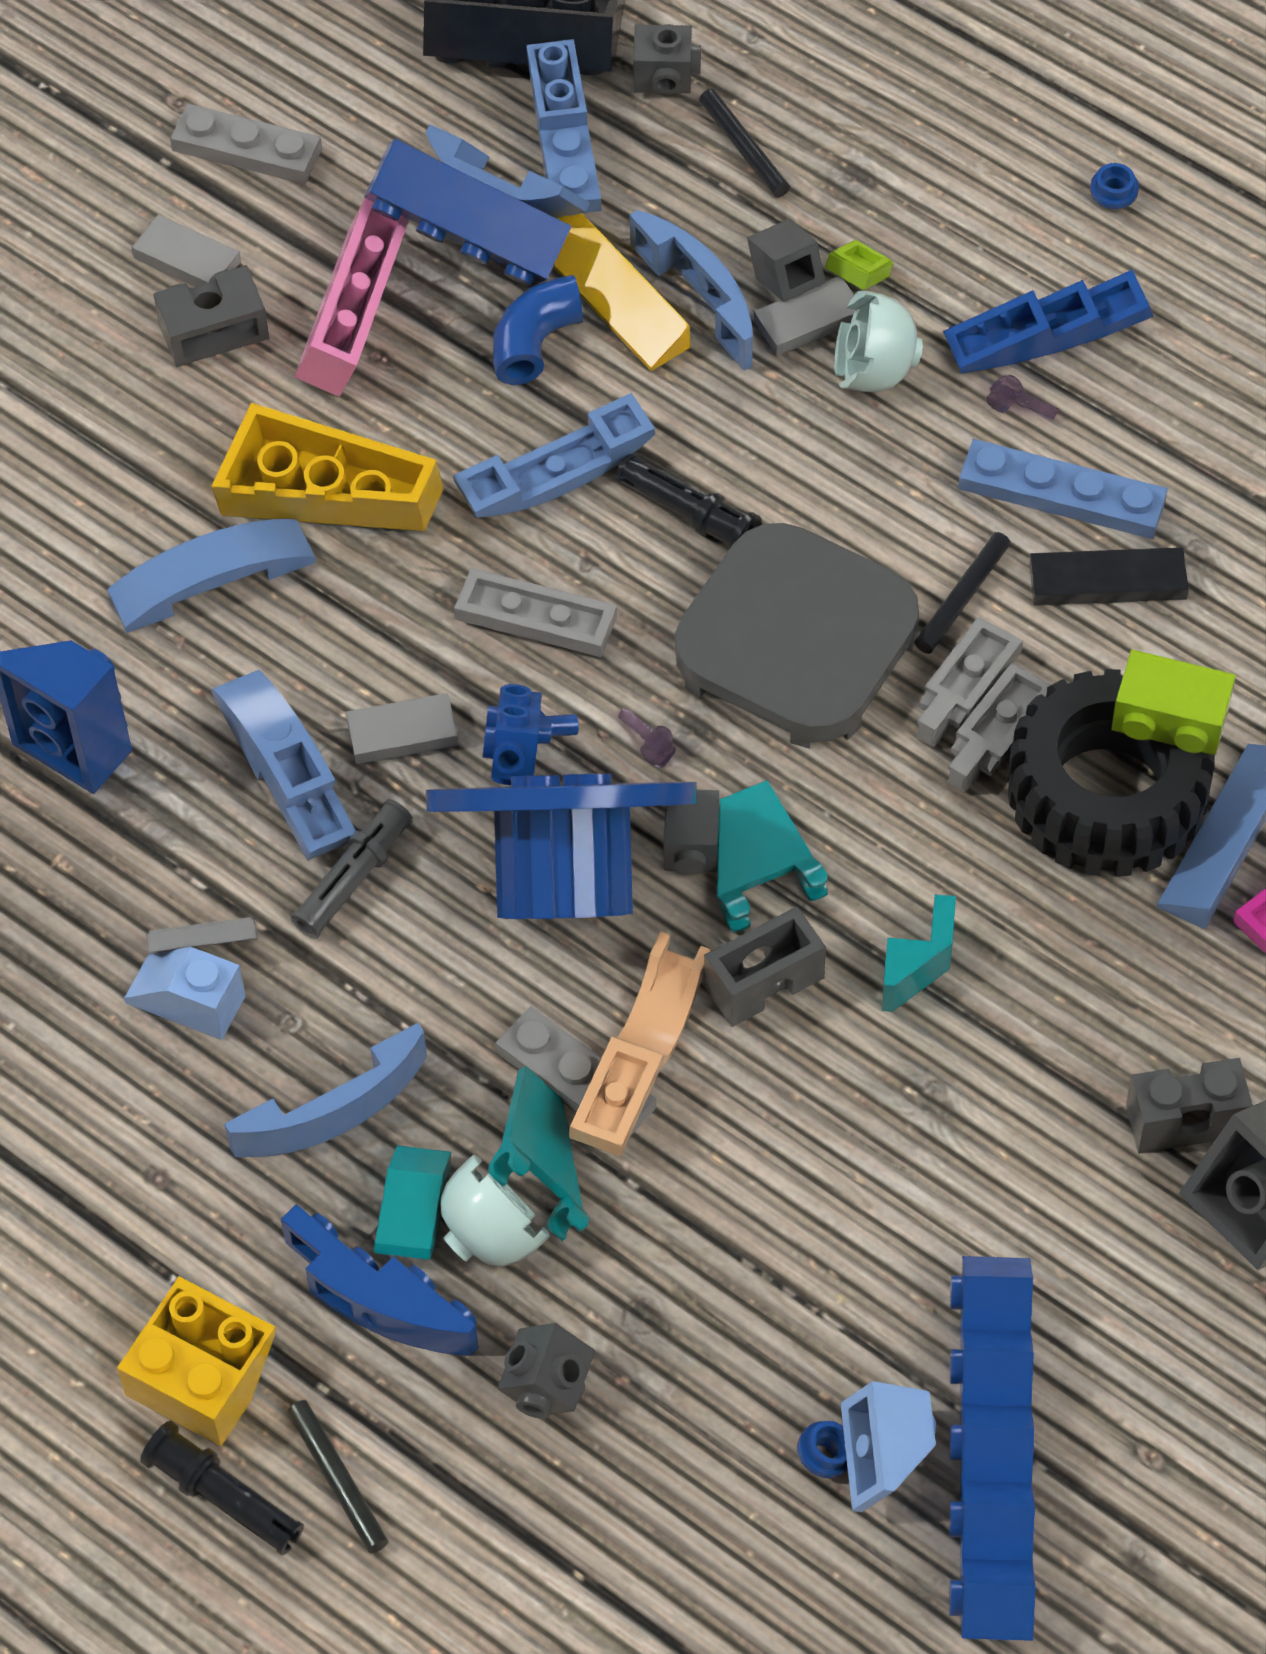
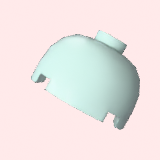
[834,291,923,392]
[441,1155,550,1266]

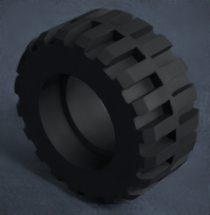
[1007,669,1215,877]

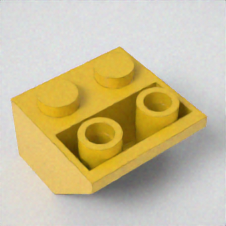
[117,1276,276,1447]

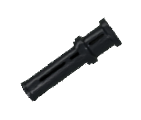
[616,454,762,548]
[140,1420,304,1556]

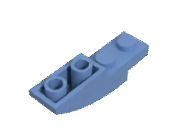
[527,39,602,213]
[212,670,356,861]

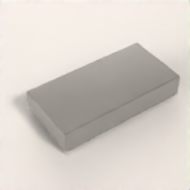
[132,214,241,287]
[754,276,855,356]
[346,693,458,764]
[146,917,258,953]

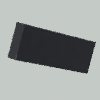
[1029,547,1189,605]

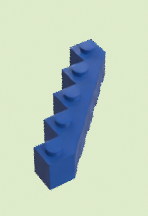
[949,1256,1036,1641]

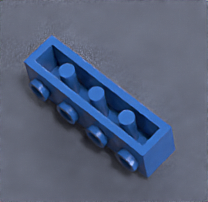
[364,139,572,286]

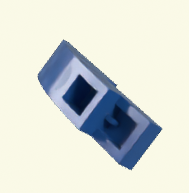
[281,1204,479,1356]

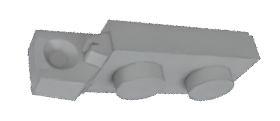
[916,617,1023,747]
[946,663,1052,793]

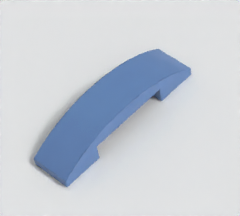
[426,124,590,217]
[630,210,753,371]
[453,393,655,518]
[107,519,316,633]
[224,1023,427,1158]

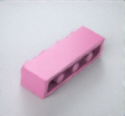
[294,198,409,397]

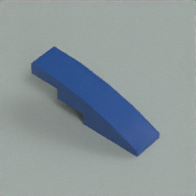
[943,269,1154,374]

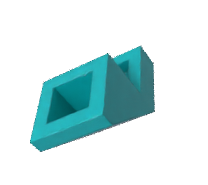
[882,894,956,1012]
[374,1145,452,1260]

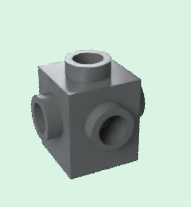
[633,24,701,94]
[498,1323,595,1419]

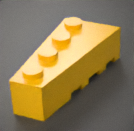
[211,403,444,531]

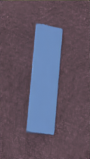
[1157,744,1266,929]

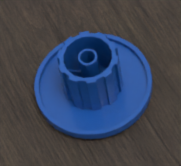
[426,774,697,919]

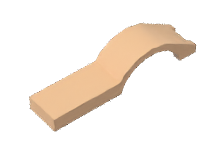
[569,931,711,1157]

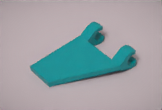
[717,780,828,933]
[488,1066,589,1241]

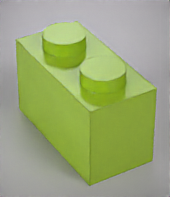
[1111,649,1236,755]

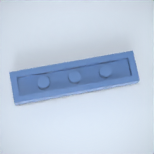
[958,439,1168,539]

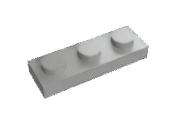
[170,103,322,184]
[454,568,617,657]
[495,1006,656,1136]

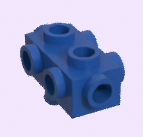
[482,684,579,785]

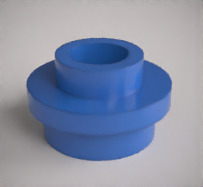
[1090,163,1139,209]
[797,1421,848,1478]

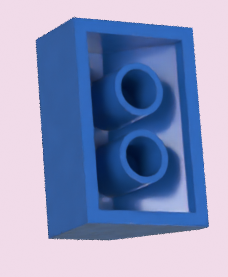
[0,640,132,795]

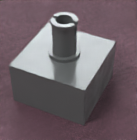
[1179,1100,1266,1270]

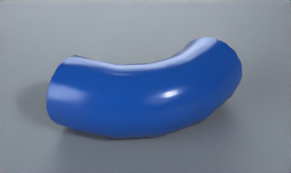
[493,275,583,385]

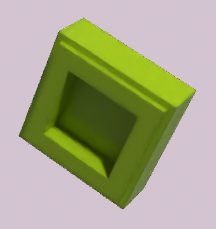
[825,240,894,291]

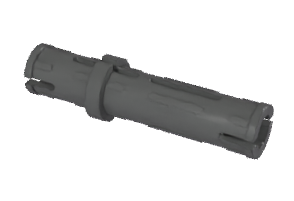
[290,799,413,939]

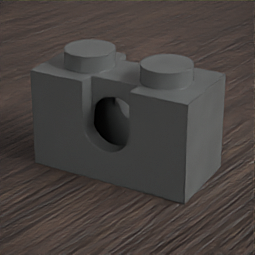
[153,265,270,367]
[704,906,826,1027]
[1126,1058,1253,1153]

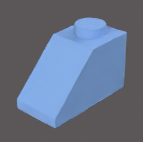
[124,947,246,1040]
[841,1381,936,1512]

